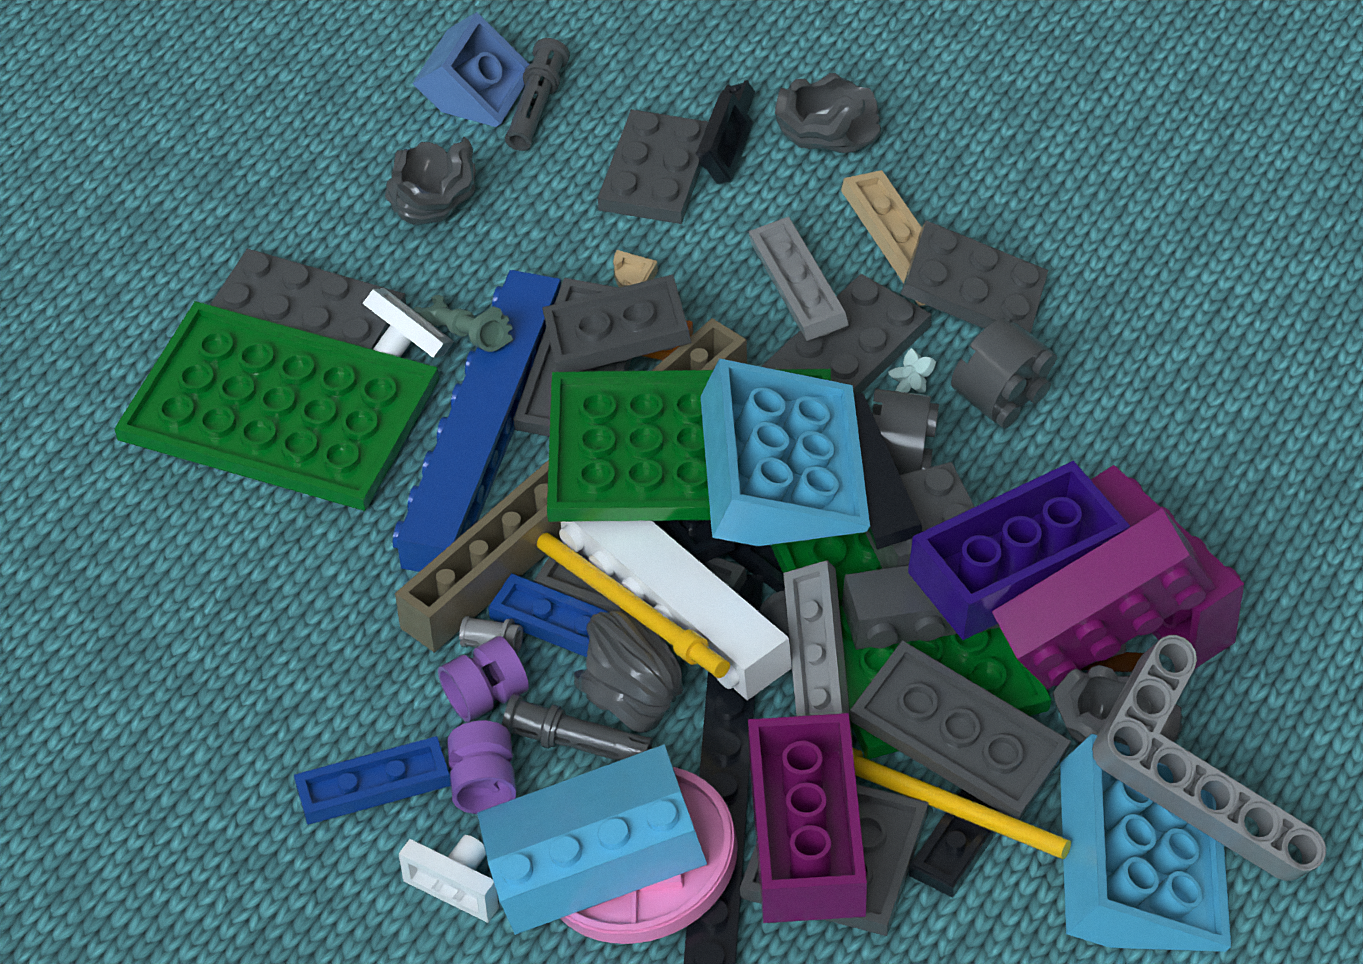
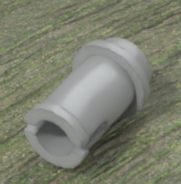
[459,616,523,654]

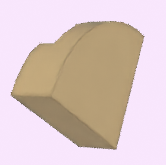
[613,250,658,288]

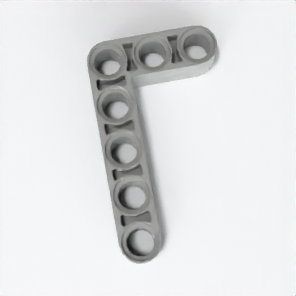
[1092,635,1326,881]

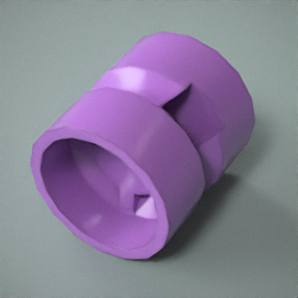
[438,636,529,722]
[447,720,516,814]

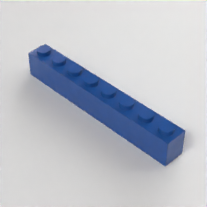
[393,270,561,572]

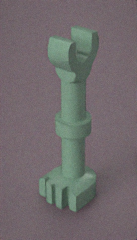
[413,295,513,352]

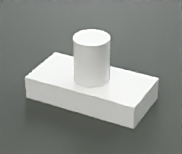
[363,288,454,358]
[399,835,499,923]

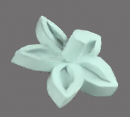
[888,348,936,393]

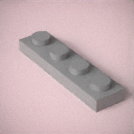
[748,216,849,341]
[783,560,852,740]

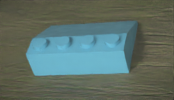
[701,358,870,546]
[1060,734,1231,952]
[477,744,707,935]

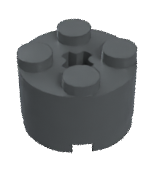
[951,318,1057,429]
[872,388,939,475]

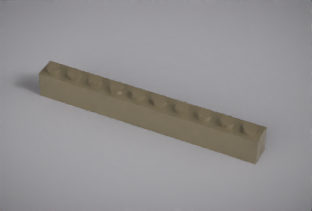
[395,318,747,653]

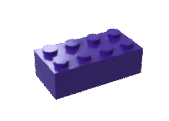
[908,461,1131,640]

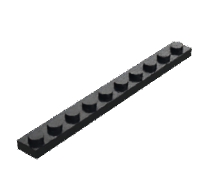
[684,575,764,964]

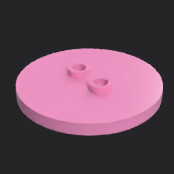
[560,767,738,944]

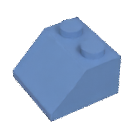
[412,12,530,127]

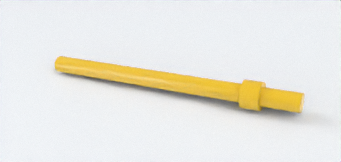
[537,533,730,678]
[852,748,1071,859]

